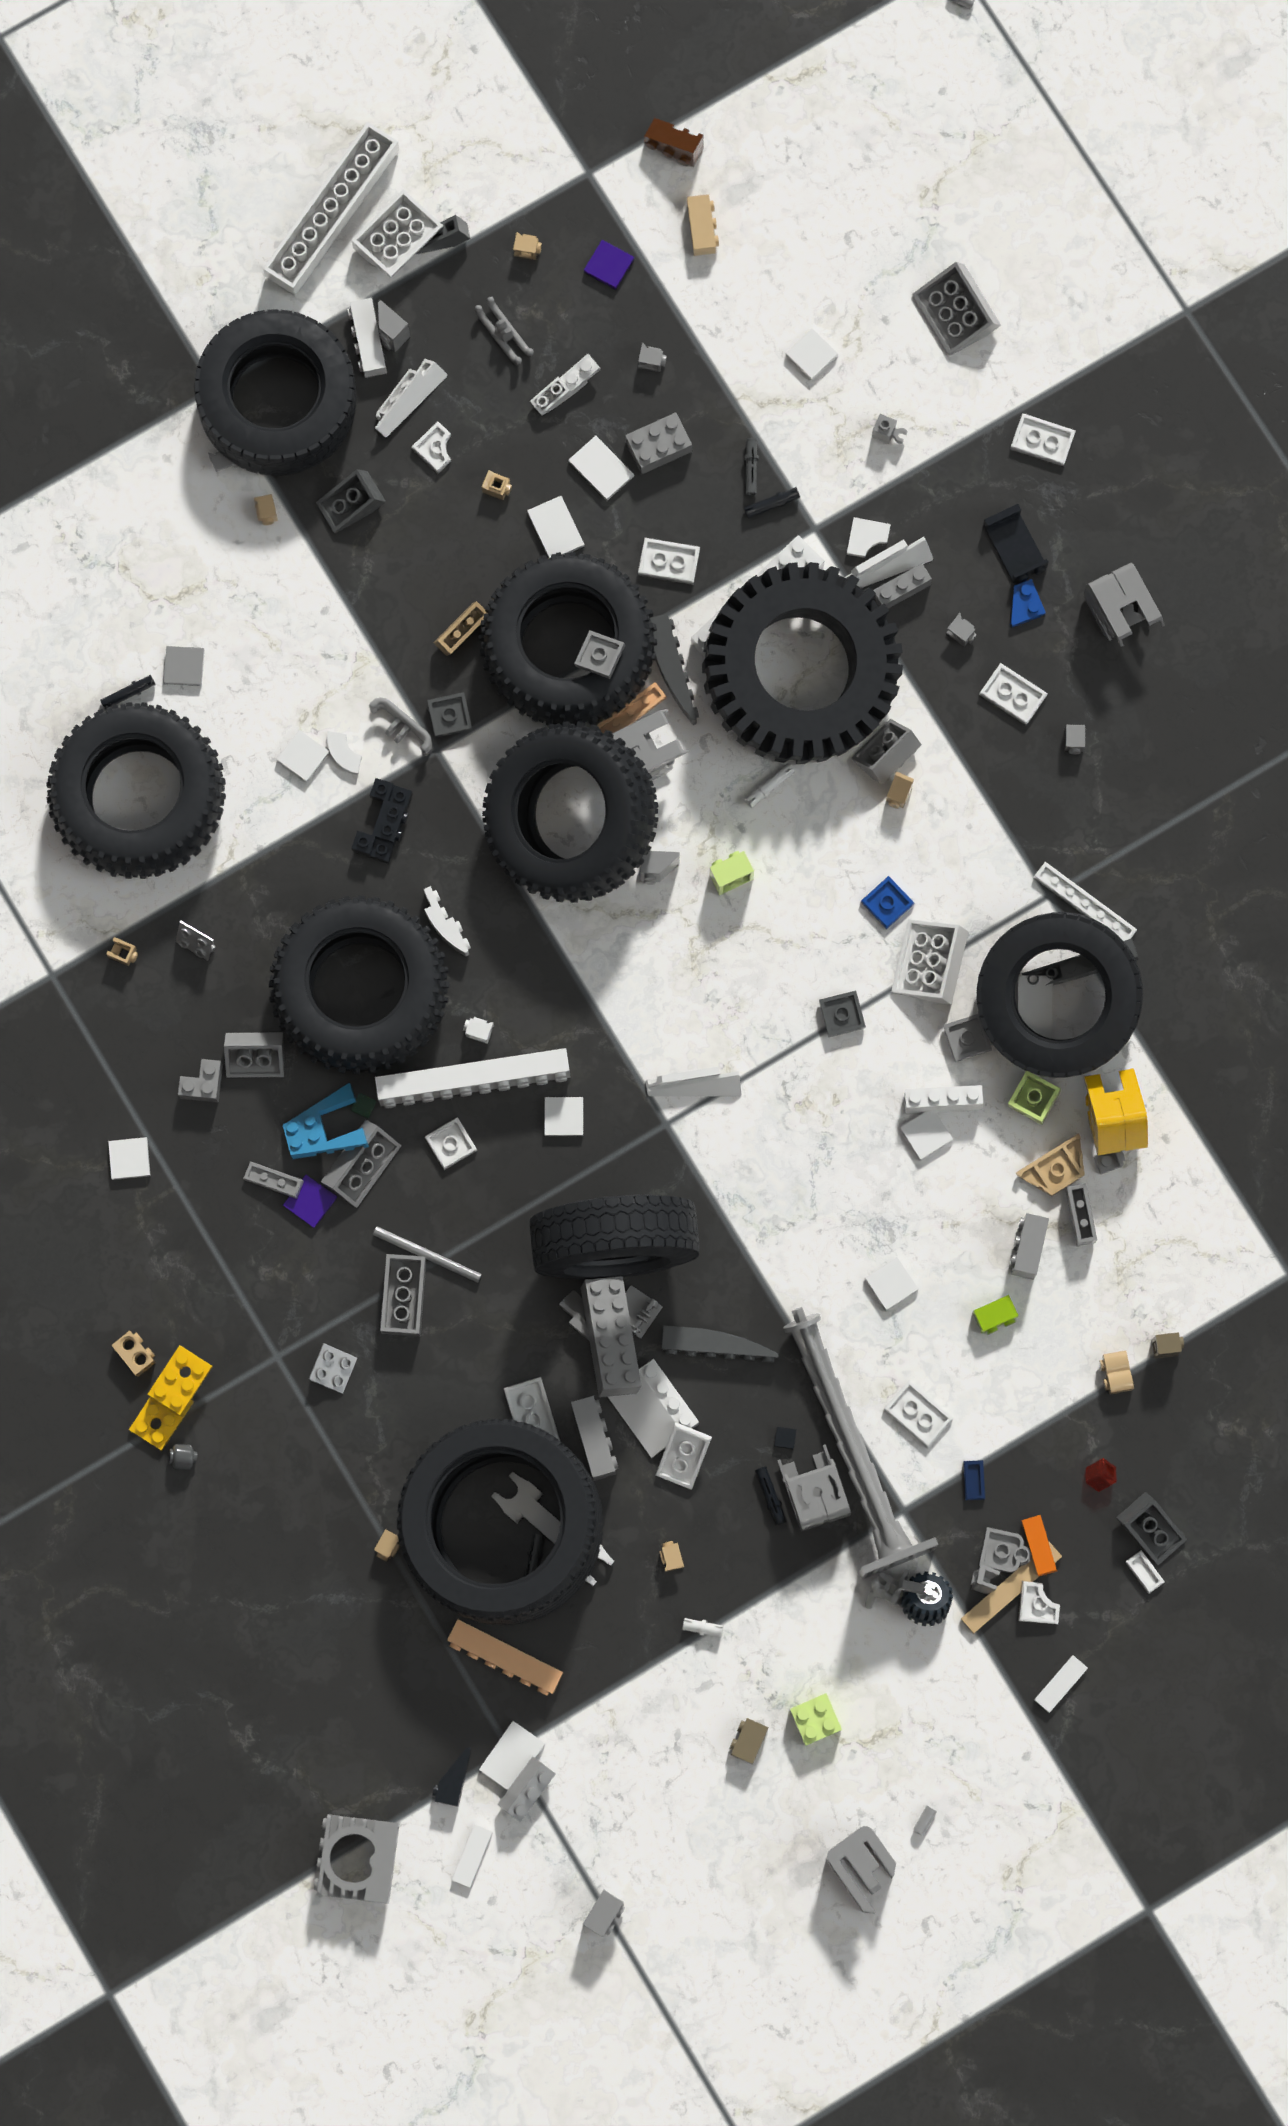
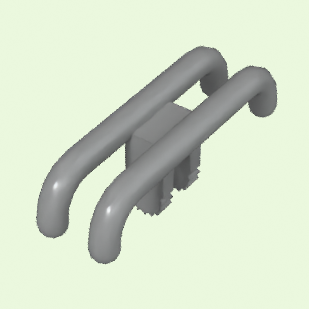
[475,297,534,365]
[369,698,432,756]

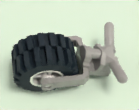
[865,1569,953,1626]

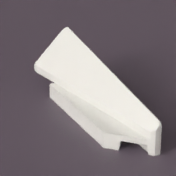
[844,537,933,588]
[645,1067,742,1096]

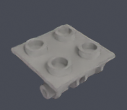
[176,921,216,961]
[626,1285,663,1338]
[309,1343,357,1394]

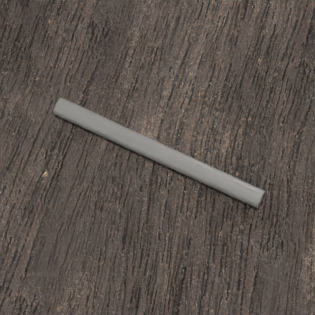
[373,1226,482,1283]

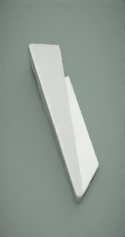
[375,359,447,437]

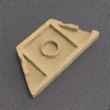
[1016,1133,1085,1196]

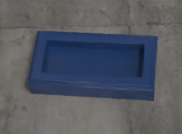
[963,1460,985,1501]

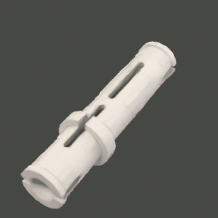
[744,763,795,808]

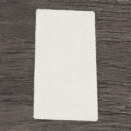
[1018,975,1053,1039]

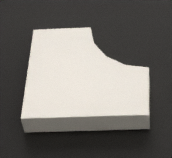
[411,422,451,474]
[846,517,891,558]
[1018,1581,1060,1624]

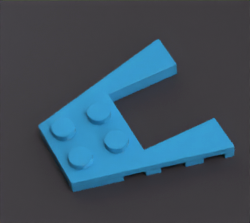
[283,1083,369,1159]

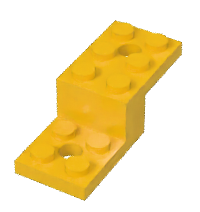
[129,1345,213,1451]

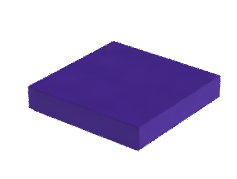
[584,240,634,290]
[283,1175,337,1228]

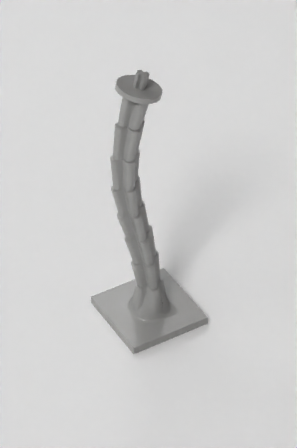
[783,1307,938,1579]

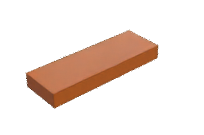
[1022,1515,1057,1577]

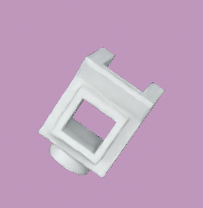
[463,1017,494,1044]

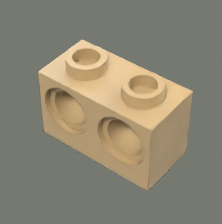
[112,1331,156,1377]

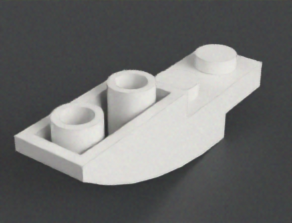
[530,354,601,415]
[424,886,471,956]

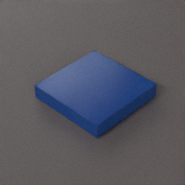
[861,876,915,930]

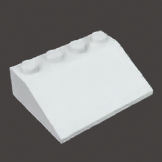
[351,189,443,278]
[891,919,968,1005]
[608,1359,699,1458]

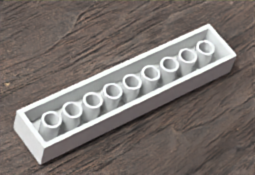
[263,122,400,296]
[375,1048,570,1108]

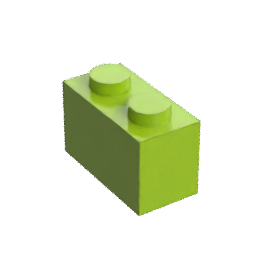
[972,1295,1018,1335]

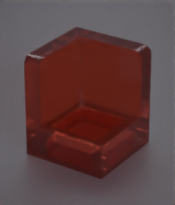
[1086,1458,1117,1492]

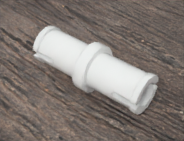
[683,1618,724,1638]

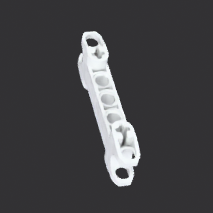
[491,1472,614,1586]

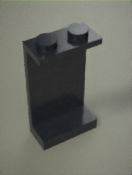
[983,504,1048,583]

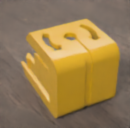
[1083,1068,1148,1156]

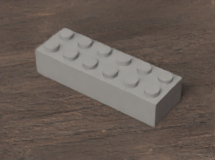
[581,1276,641,1397]

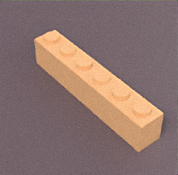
[447,1619,563,1696]

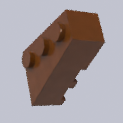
[644,118,704,167]

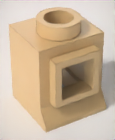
[513,232,542,260]
[482,470,512,500]
[254,494,278,525]
[106,937,138,966]
[374,1529,400,1562]
[660,1541,684,1572]

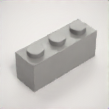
[873,563,932,609]
[1065,1183,1097,1247]
[497,1757,556,1822]

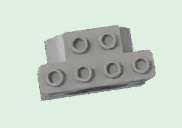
[314,1814,400,1904]

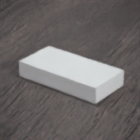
[1125,1550,1164,1594]

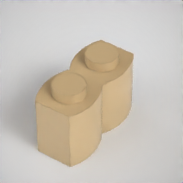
[1099,1350,1134,1394]

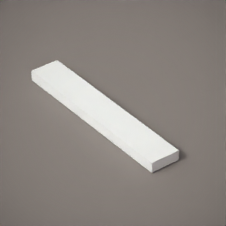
[1033,862,1137,941]

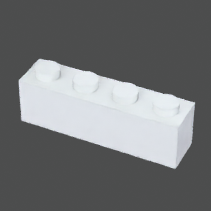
[348,298,387,378]
[904,1085,983,1114]

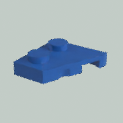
[1011,579,1046,627]

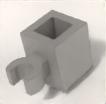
[872,414,907,444]

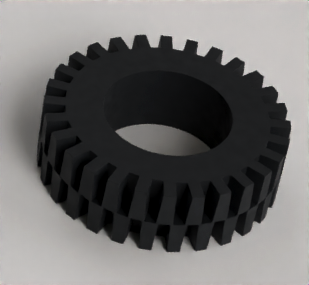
[702,562,903,764]

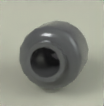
[168,1444,197,1470]

